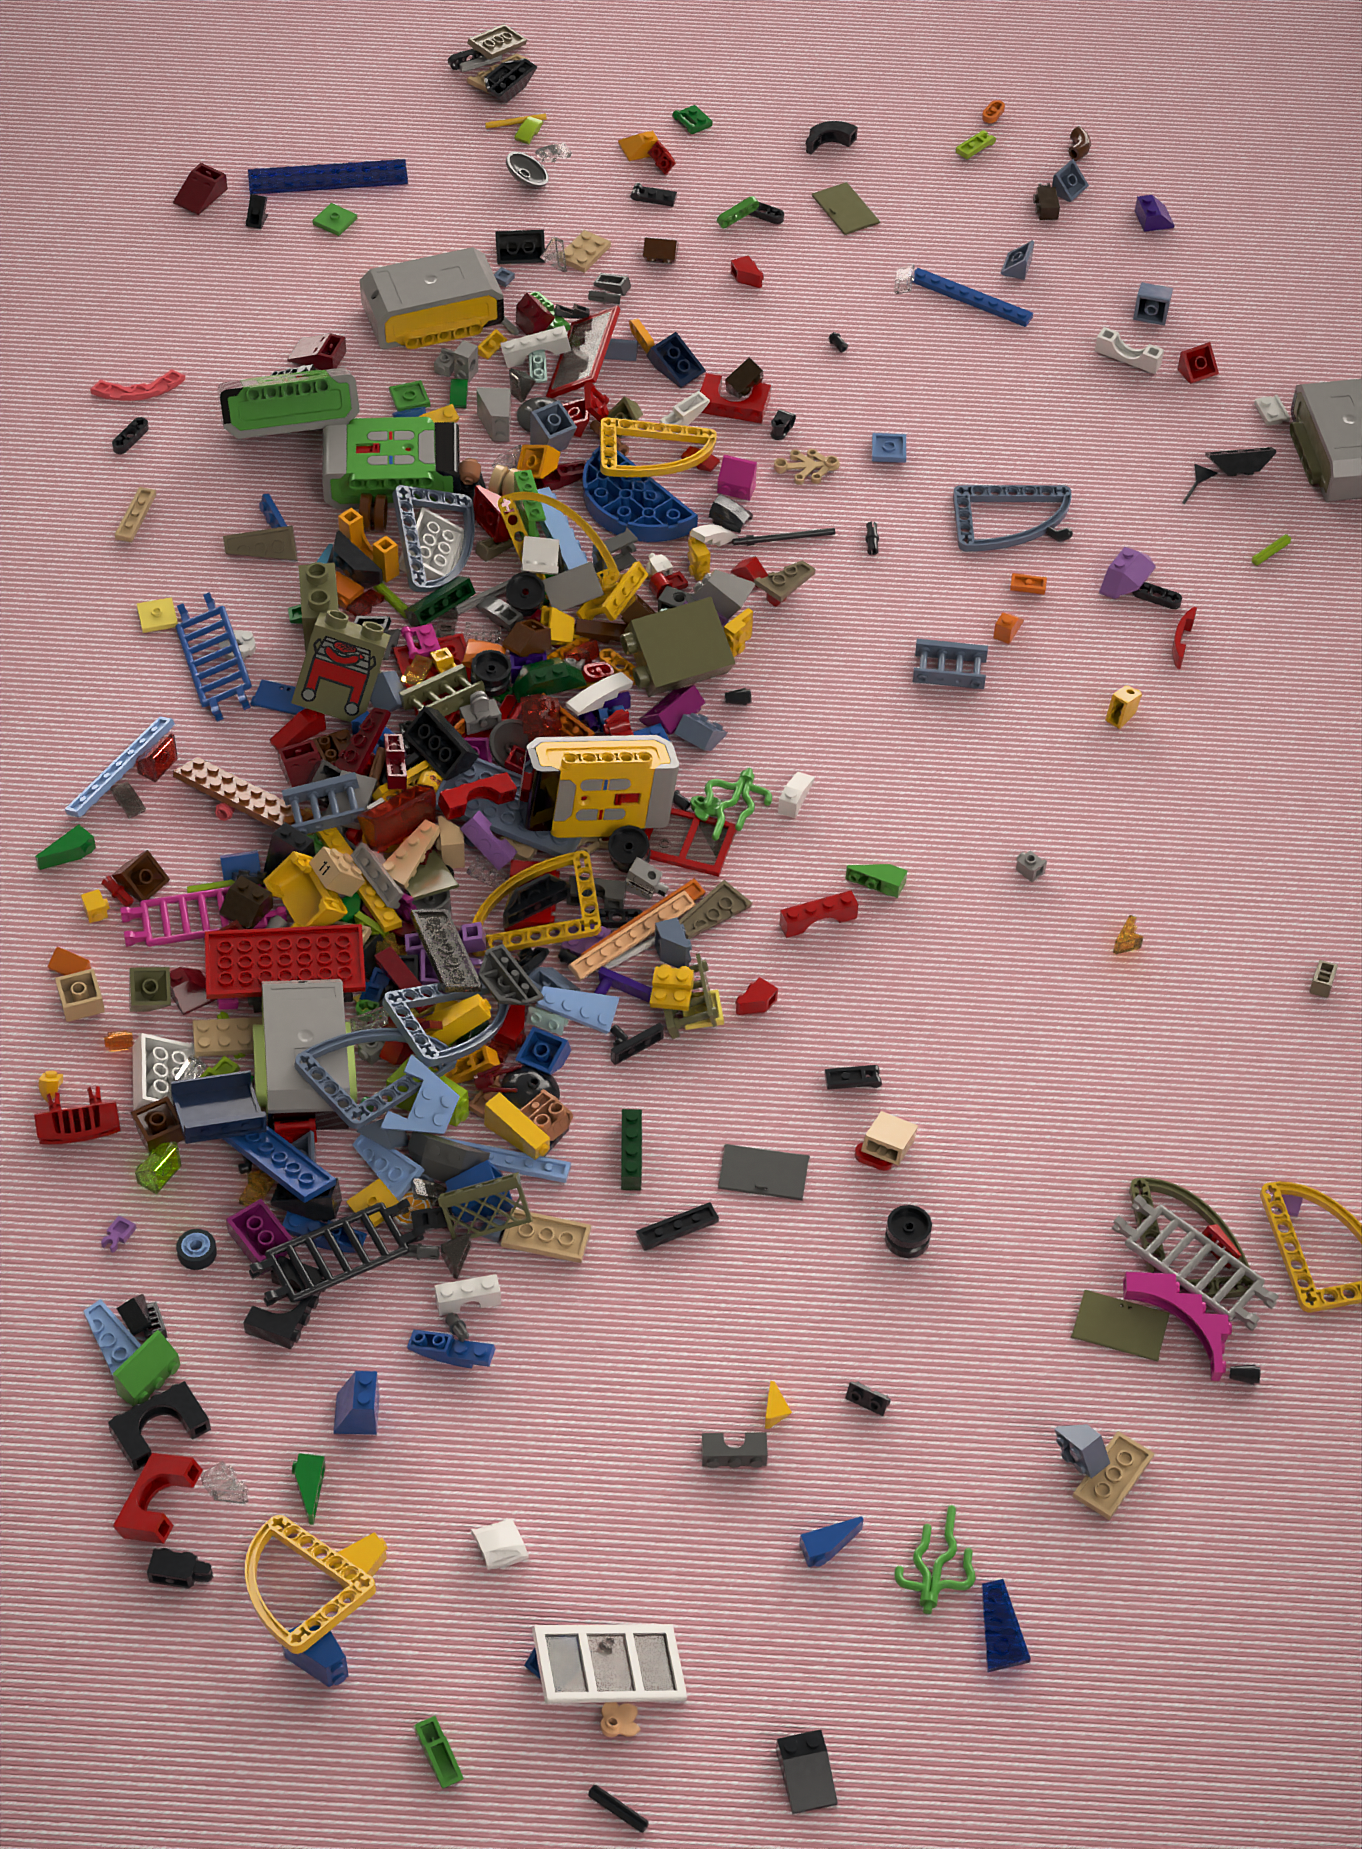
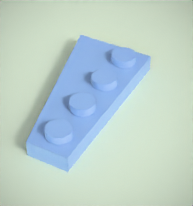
[536,986,620,1034]
[352,1134,425,1202]
[83,1299,141,1376]

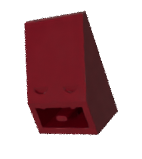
[173,163,228,215]
[287,333,347,370]
[277,739,321,803]

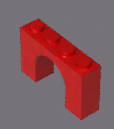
[700,373,771,424]
[504,860,560,935]
[113,1453,203,1544]

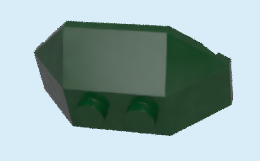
[512,657,587,703]

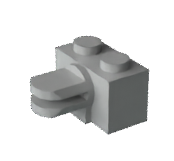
[459,691,502,735]

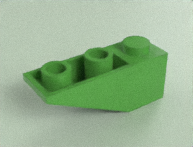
[845,864,908,898]

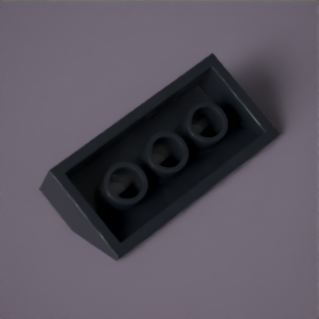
[403,706,480,781]

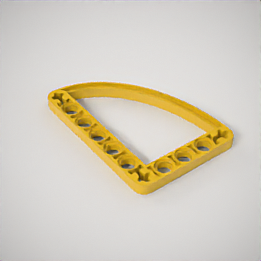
[600,418,717,477]
[498,492,620,610]
[472,851,602,956]
[1260,1181,1362,1313]
[245,1515,376,1654]

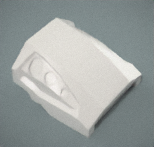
[471,1519,529,1570]

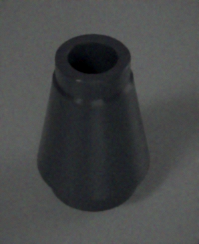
[725,688,752,706]
[1229,1364,1261,1385]

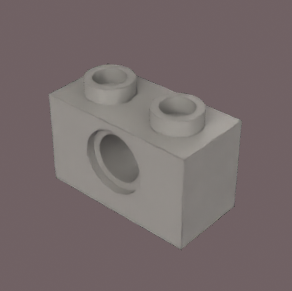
[453,341,478,383]

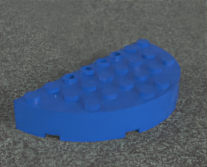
[583,446,698,542]

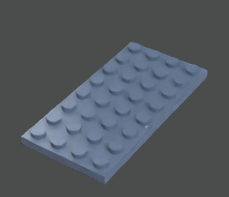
[430,758,582,857]

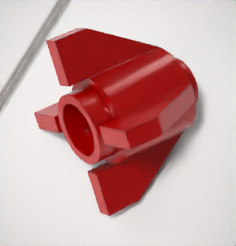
[602,709,634,736]

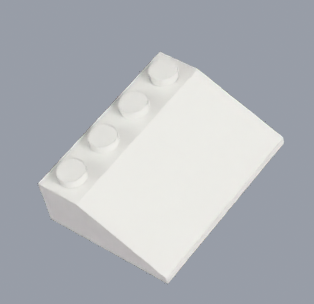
[399,507,464,580]
[132,1033,198,1111]

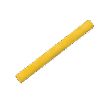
[485,113,547,129]

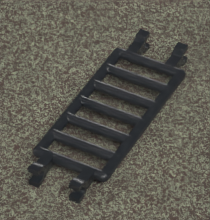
[249,1198,426,1307]

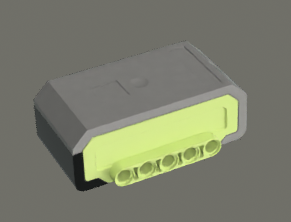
[253,979,357,1131]

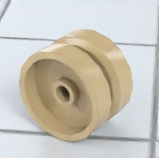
[488,464,522,502]

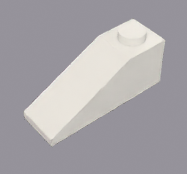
[778,772,815,818]

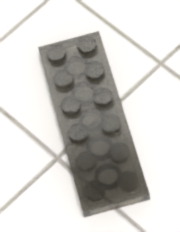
[410,909,482,993]

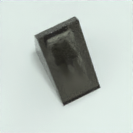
[509,368,536,403]
[441,1233,472,1279]

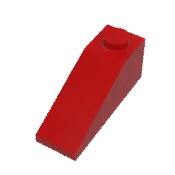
[269,708,326,750]
[494,1005,526,1051]

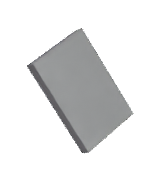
[542,561,604,611]
[324,770,378,830]

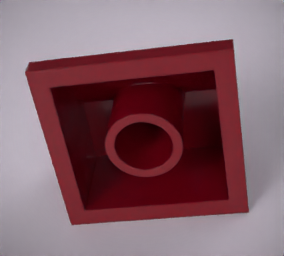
[515,292,555,335]

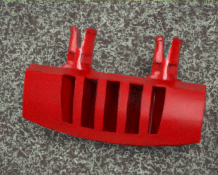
[34,1086,121,1145]

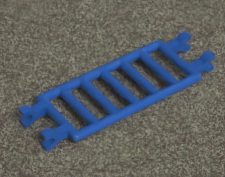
[176,592,252,722]

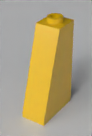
[424,994,491,1045]
[484,1092,550,1160]

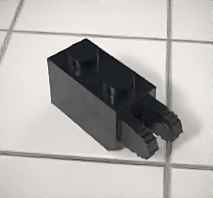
[147,1548,214,1589]

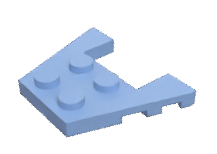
[380,1055,460,1134]

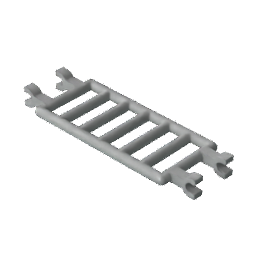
[1112,1194,1279,1331]

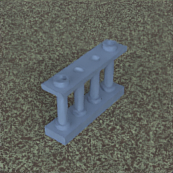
[912,638,988,689]
[281,772,367,835]

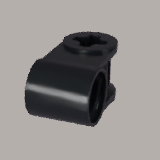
[771,409,796,440]

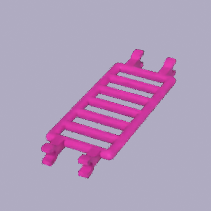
[120,884,287,947]

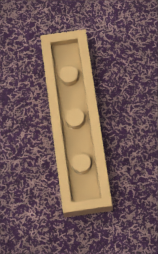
[115,487,156,543]

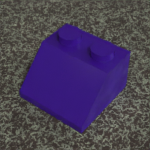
[1135,195,1175,232]

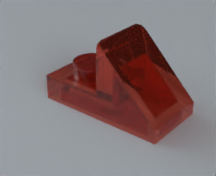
[563,639,600,666]

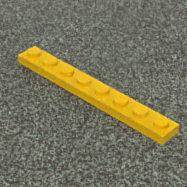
[316,827,402,933]

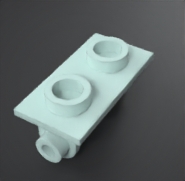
[526,1006,569,1036]

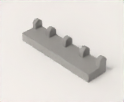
[350,842,404,909]

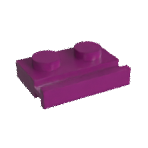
[394,892,421,926]

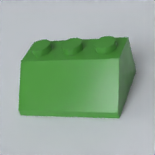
[113,1330,180,1406]

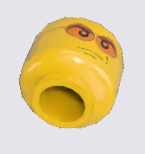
[416,771,443,799]

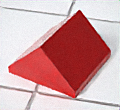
[1177,342,1219,384]
[562,398,590,438]

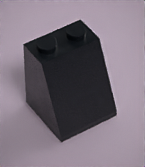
[263,822,316,874]

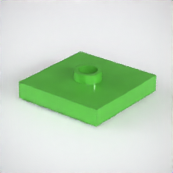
[312,203,358,236]
[389,380,431,412]

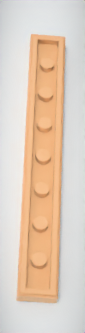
[568,890,696,982]

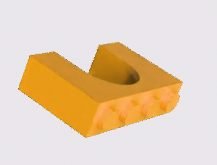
[338,508,400,583]

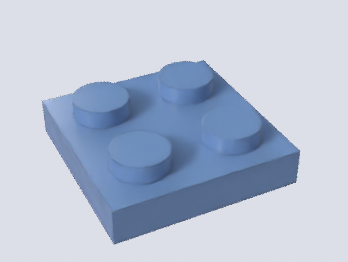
[872,433,906,463]

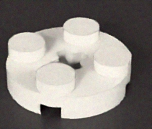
[219,630,256,660]

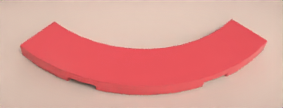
[90,369,186,401]

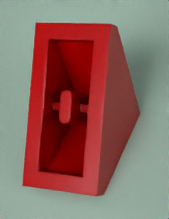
[731,556,768,589]

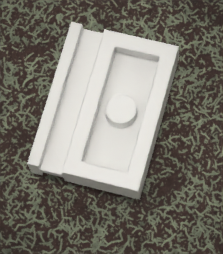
[1254,395,1290,426]

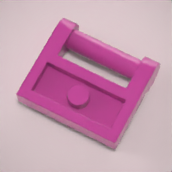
[401,624,441,660]

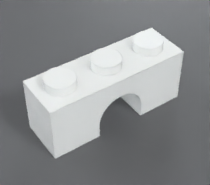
[435,1274,501,1316]

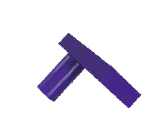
[577,691,631,732]
[594,967,652,1003]

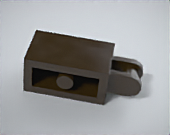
[1033,183,1060,220]

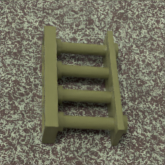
[399,664,486,716]
[655,953,719,1039]

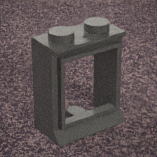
[592,527,638,577]

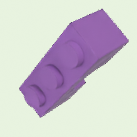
[460,810,517,871]

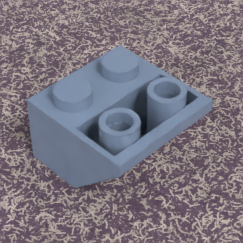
[674,713,728,751]
[654,917,692,968]
[528,967,580,1014]
[1054,1424,1110,1479]

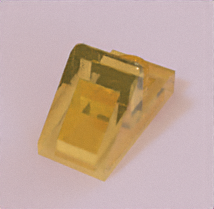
[1113,915,1144,954]
[239,1170,276,1207]

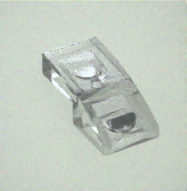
[535,144,572,163]
[894,265,915,295]

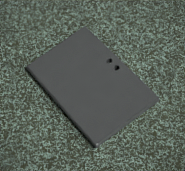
[718,1144,810,1201]

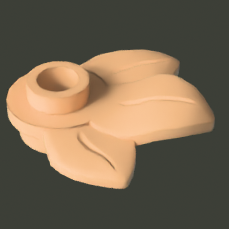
[600,1702,641,1737]

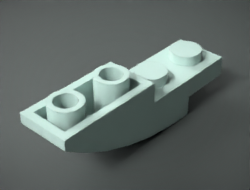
[527,335,547,383]

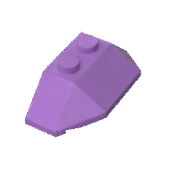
[1099,547,1156,599]

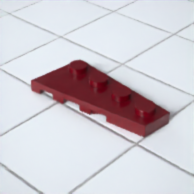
[331,707,392,775]

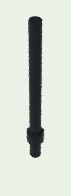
[732,528,836,546]

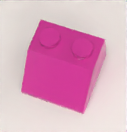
[717,455,757,501]

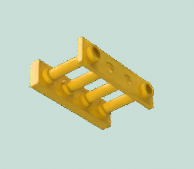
[576,561,649,621]

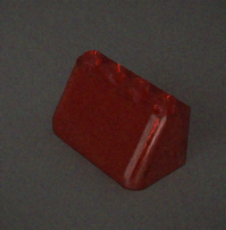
[357,784,436,853]

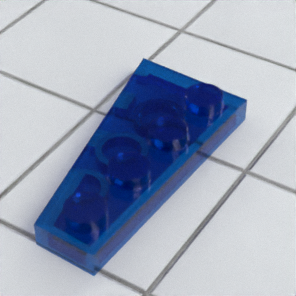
[981,1579,1031,1673]

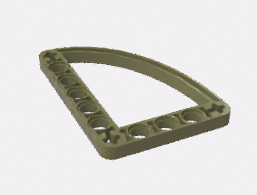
[1129,1178,1254,1298]

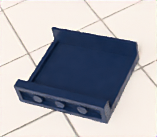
[171,1070,267,1144]

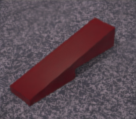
[384,734,407,789]
[374,946,435,1014]

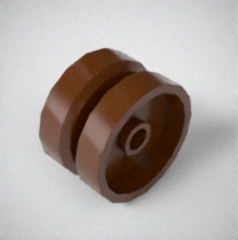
[359,493,388,533]

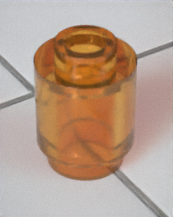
[104,1030,134,1052]

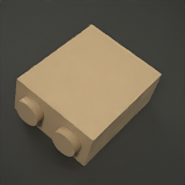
[861,1111,918,1166]

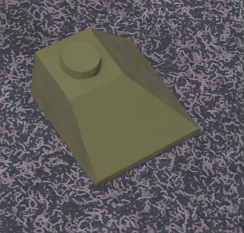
[607,396,643,438]
[129,967,171,1012]

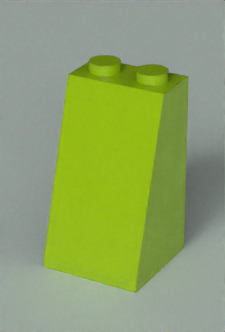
[386,1055,469,1127]

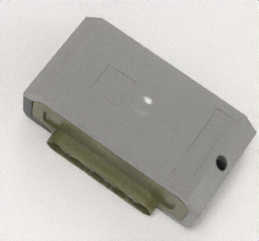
[1289,378,1362,502]

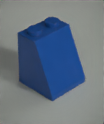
[445,1160,516,1223]
[334,1371,380,1435]
[282,1624,349,1687]

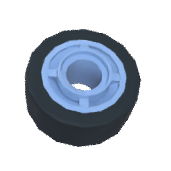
[176,1229,217,1270]

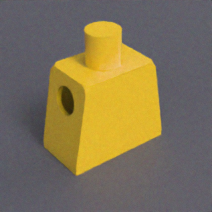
[541,607,580,646]
[1105,685,1142,729]

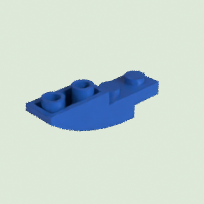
[282,1211,367,1253]
[407,1329,496,1369]

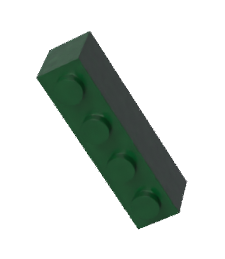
[404,576,476,627]
[621,1109,642,1190]

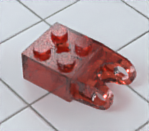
[521,694,562,743]

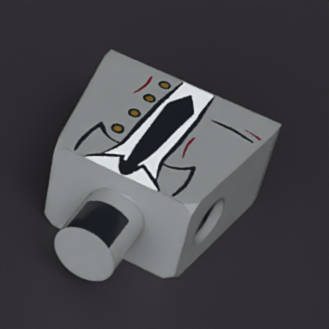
[625,857,669,900]

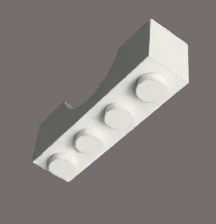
[501,326,571,369]
[1095,327,1164,374]

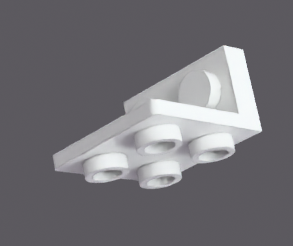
[521,536,559,575]

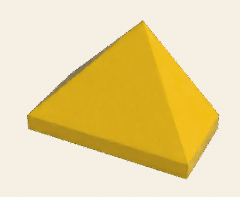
[765,1381,792,1429]

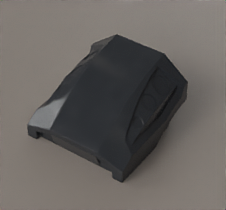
[709,494,753,533]
[514,947,550,975]

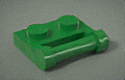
[672,105,713,134]

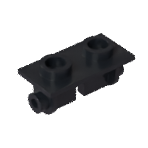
[845,1381,891,1416]

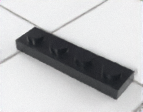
[636,1202,719,1251]

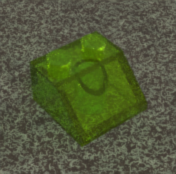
[135,1142,182,1195]

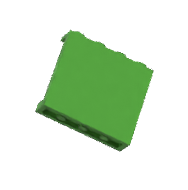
[514,470,546,541]

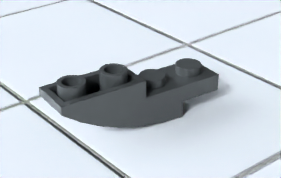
[476,596,525,632]

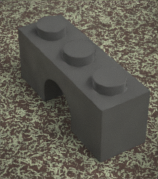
[566,875,626,909]
[701,1432,768,1468]

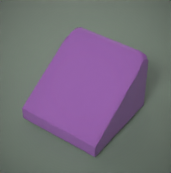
[1278,1194,1303,1217]

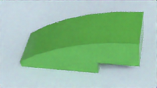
[413,1715,464,1789]

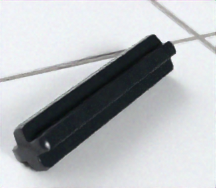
[588,1785,649,1833]

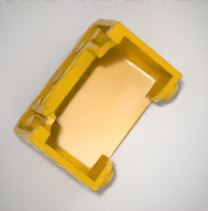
[263,851,348,927]

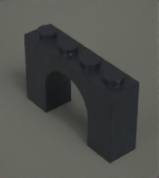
[243,1256,326,1349]
[108,1381,211,1471]

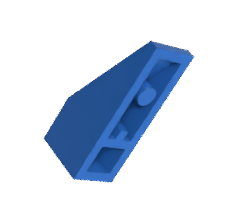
[799,1516,864,1567]

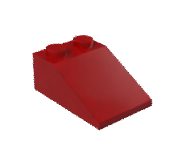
[473,485,519,543]

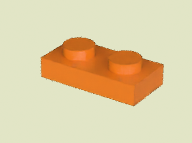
[1010,573,1047,595]

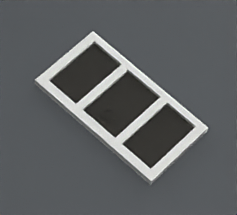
[532,1624,687,1704]

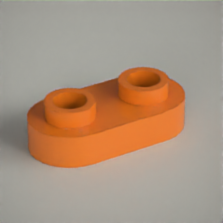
[982,100,1005,124]

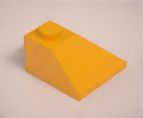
[618,131,659,162]
[517,445,561,479]

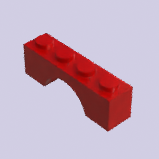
[438,772,517,820]
[779,890,859,938]

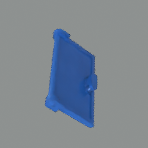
[250,679,305,715]

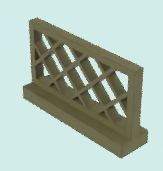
[438,1172,533,1243]

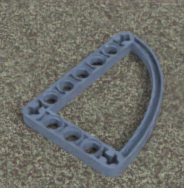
[393,485,475,592]
[953,485,1071,552]
[382,976,509,1067]
[294,1028,458,1129]

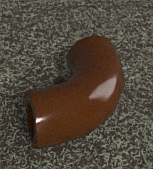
[1069,126,1091,161]

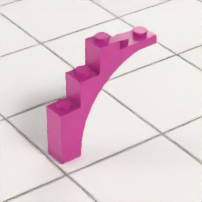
[1123,1272,1232,1381]

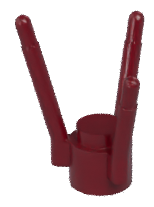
[474,1063,522,1094]

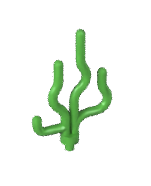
[704,768,772,841]
[894,1505,976,1614]

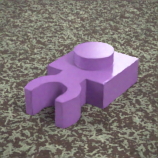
[101,1215,137,1253]

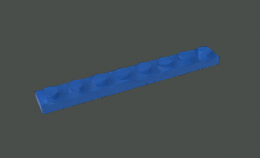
[910,268,1033,327]

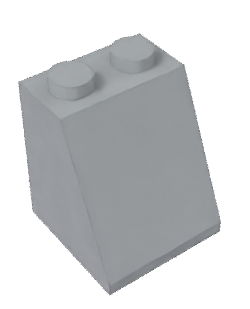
[476,388,511,442]
[691,569,755,619]

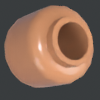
[458,458,481,485]

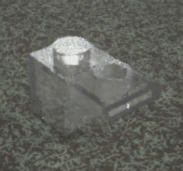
[201,1460,249,1504]

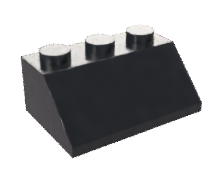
[495,229,546,264]

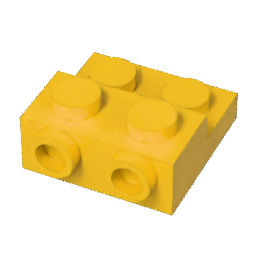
[687,531,711,581]
[723,608,753,657]
[650,964,695,1011]

